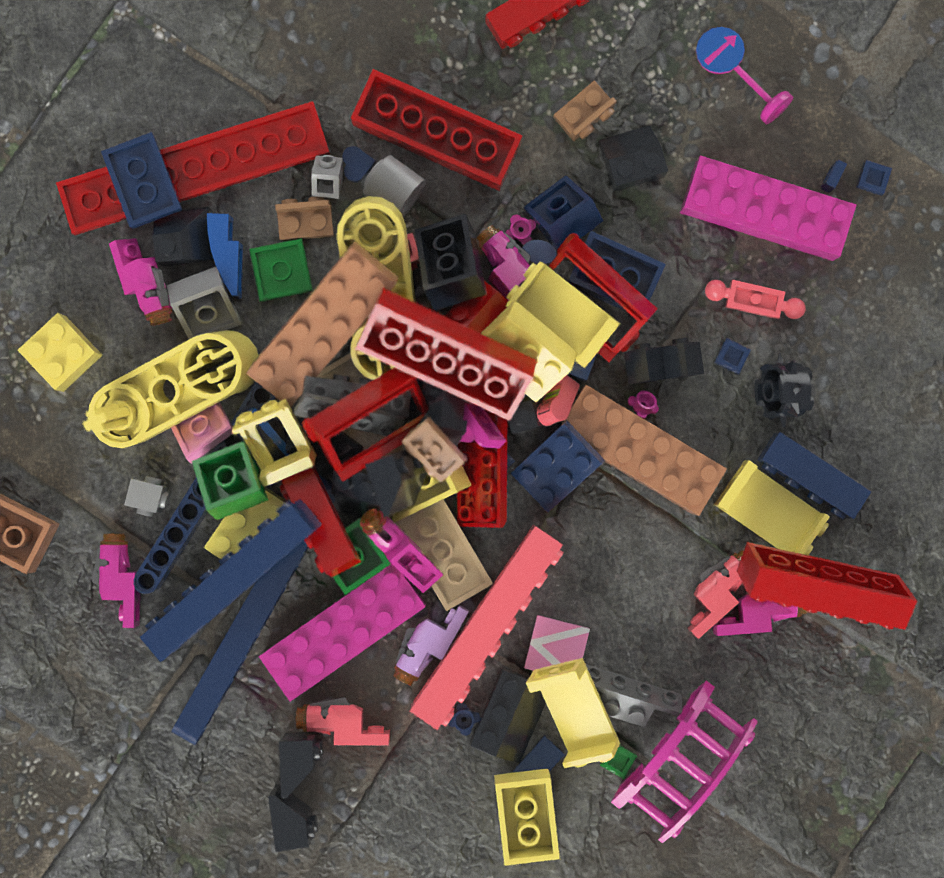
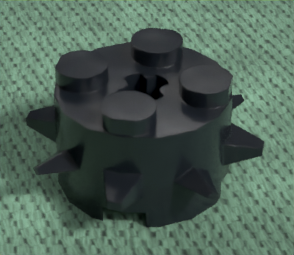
[754,353,814,428]

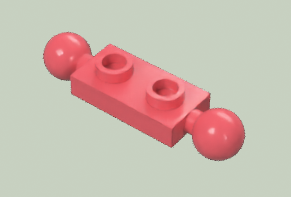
[705,280,806,319]

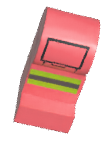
[537,375,580,426]

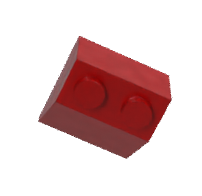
[444,281,509,334]

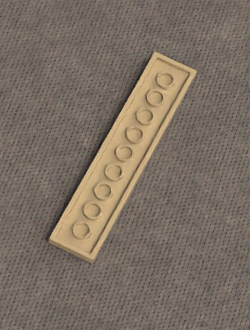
[316,353,493,611]

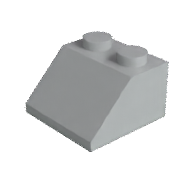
[167,267,241,340]

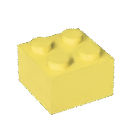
[18,313,102,392]

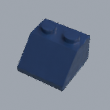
[523,176,604,250]

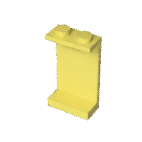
[506,261,620,368]
[714,460,830,555]
[526,658,620,768]

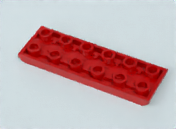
[457,409,507,528]

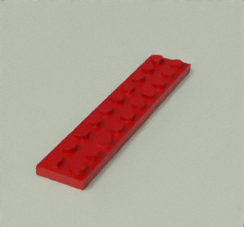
[56,101,330,235]

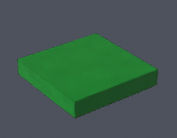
[249,238,313,303]

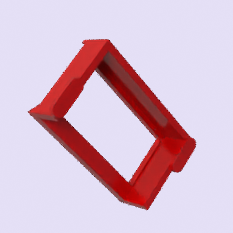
[548,233,658,362]
[303,367,429,481]

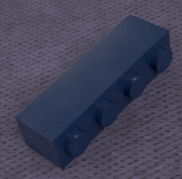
[757,432,871,520]

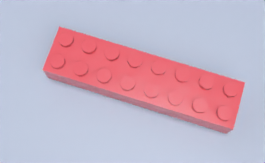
[410,525,564,730]

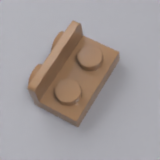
[553,80,617,141]
[275,197,334,241]
[402,417,467,483]

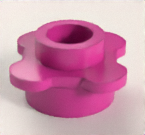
[506,214,536,245]
[628,391,659,419]

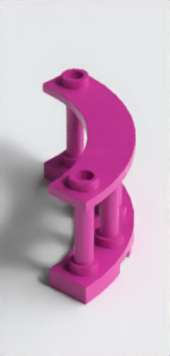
[611,681,758,843]

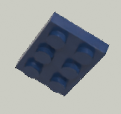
[101,132,183,229]
[511,421,605,512]

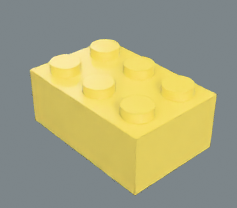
[481,301,577,402]
[204,487,287,559]
[494,769,560,865]

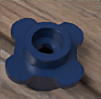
[448,703,480,736]

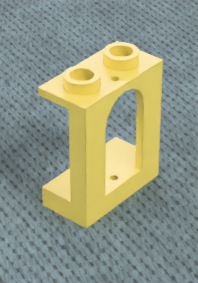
[232,399,316,487]

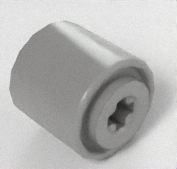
[363,155,426,217]

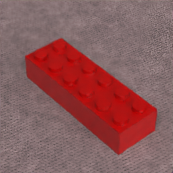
[351,69,523,191]
[355,288,538,420]
[737,542,917,630]

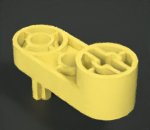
[337,196,416,380]
[83,330,259,448]

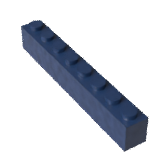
[140,499,322,663]

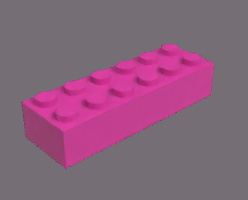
[680,155,856,261]
[259,563,427,702]

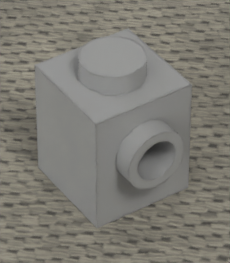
[311,155,343,199]
[124,476,170,517]

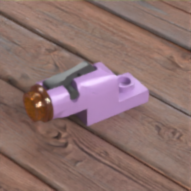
[393,605,469,686]

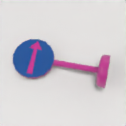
[696,27,793,124]

